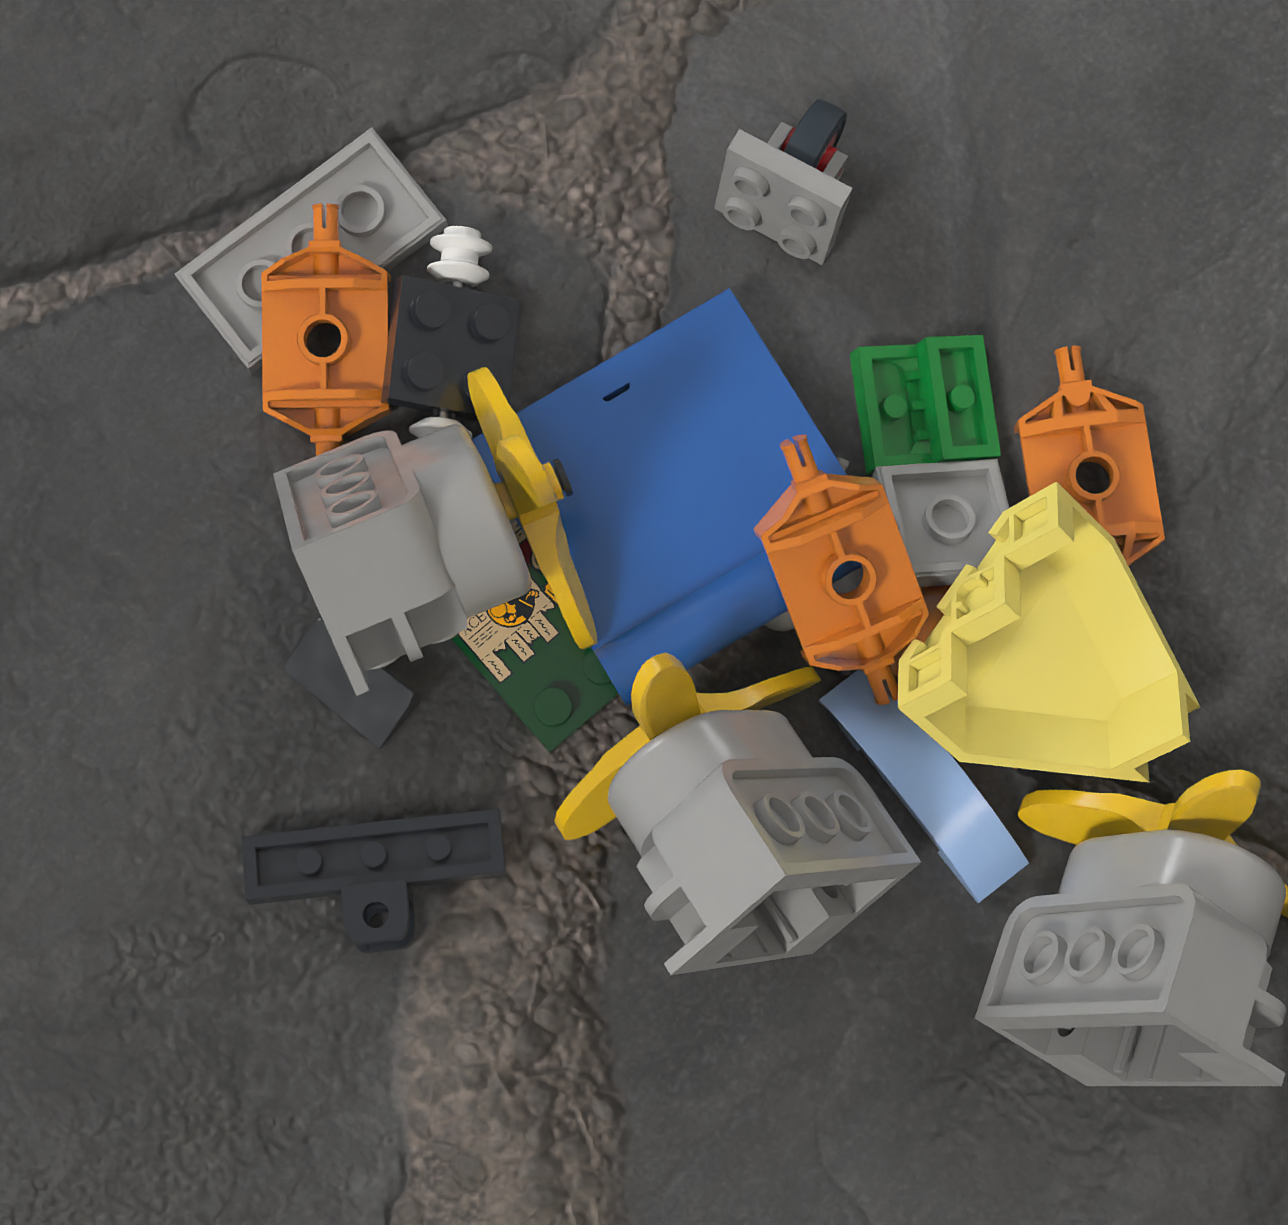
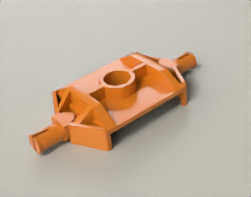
[1014,345,1165,566]

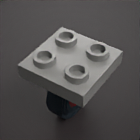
[714,99,853,265]

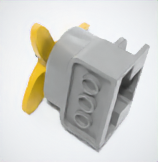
[273,367,598,696]
[554,652,921,975]
[975,770,1288,1086]

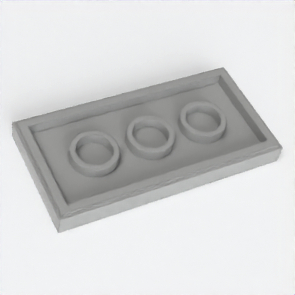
[175,127,448,374]

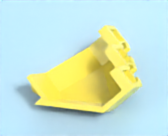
[898,482,1200,782]

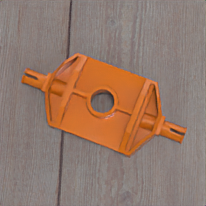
[261,203,392,456]
[753,434,929,705]

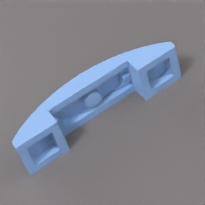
[819,669,1029,903]

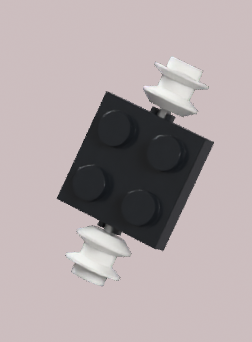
[381,226,521,438]

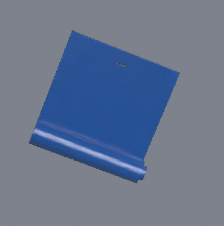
[472,288,899,706]

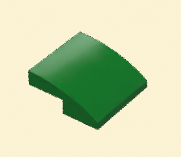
[849,335,1001,475]

